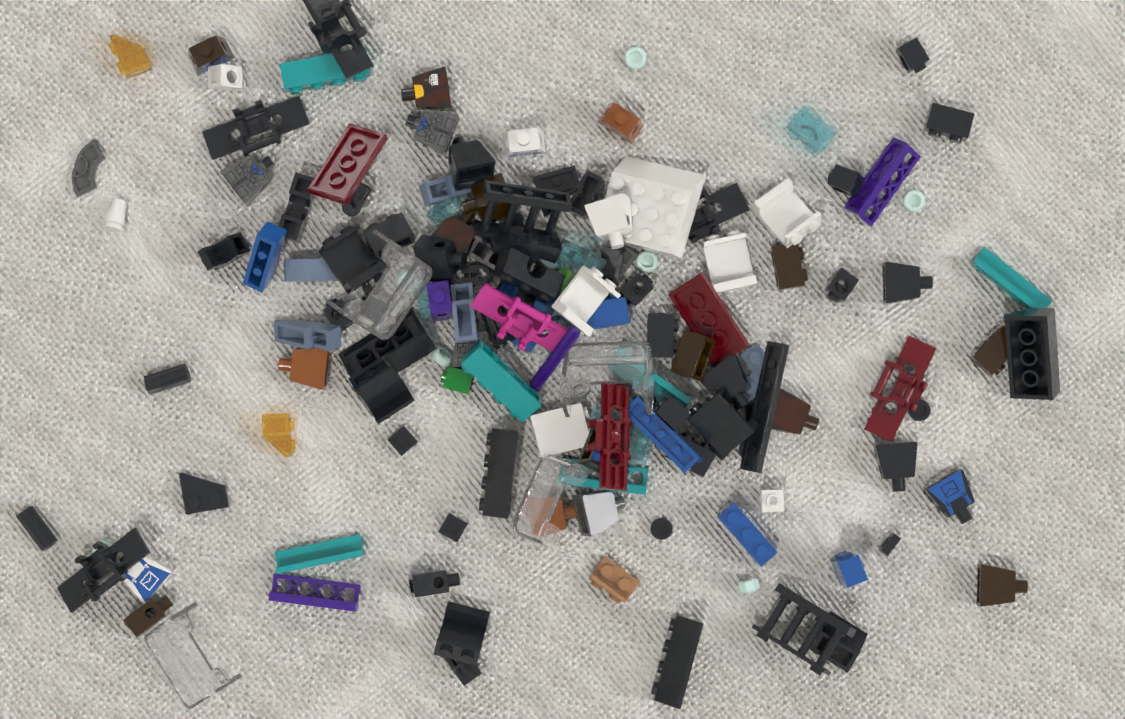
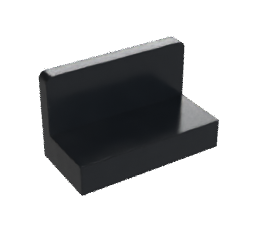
[598,246,624,295]

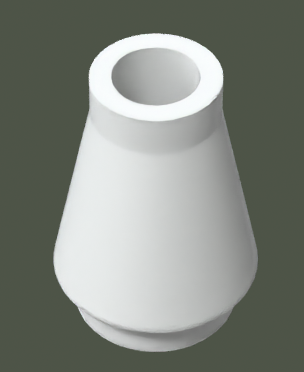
[103,198,126,232]

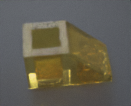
[109,34,153,79]
[262,413,296,457]

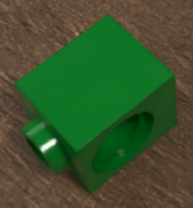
[440,366,474,395]

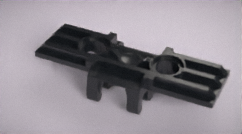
[302,0,374,79]
[202,96,310,160]
[654,183,749,253]
[57,527,151,613]

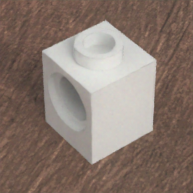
[208,64,243,91]
[759,490,784,512]

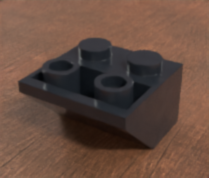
[810,611,868,673]

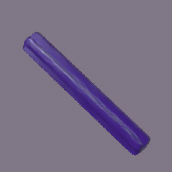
[529,327,580,392]

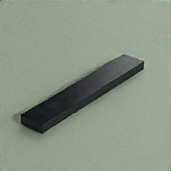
[740,341,789,474]

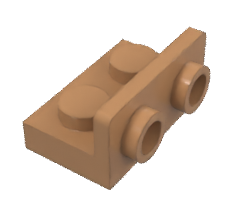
[589,556,640,604]

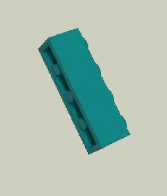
[279,47,371,95]
[461,339,542,422]

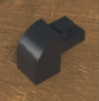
[198,232,251,271]

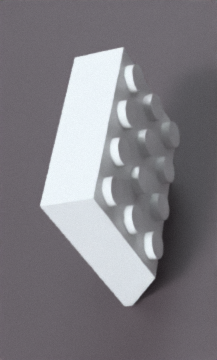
[594,156,706,259]

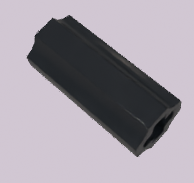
[144,364,191,395]
[16,506,58,552]

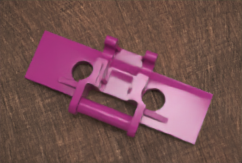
[470,283,569,352]

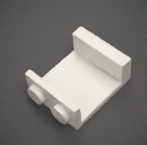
[754,178,821,248]
[702,230,757,294]
[551,265,621,337]
[531,403,591,458]

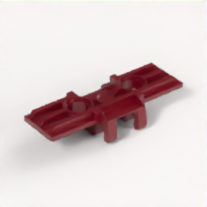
[864,336,937,443]
[587,383,632,491]

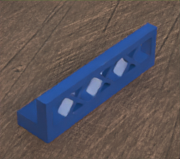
[628,396,703,474]

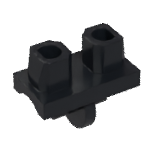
[342,182,373,216]
[445,658,482,686]

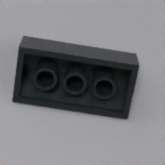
[338,308,437,377]
[1004,308,1060,400]
[479,428,518,519]
[651,614,704,709]

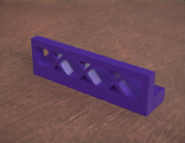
[844,137,921,227]
[268,573,361,612]

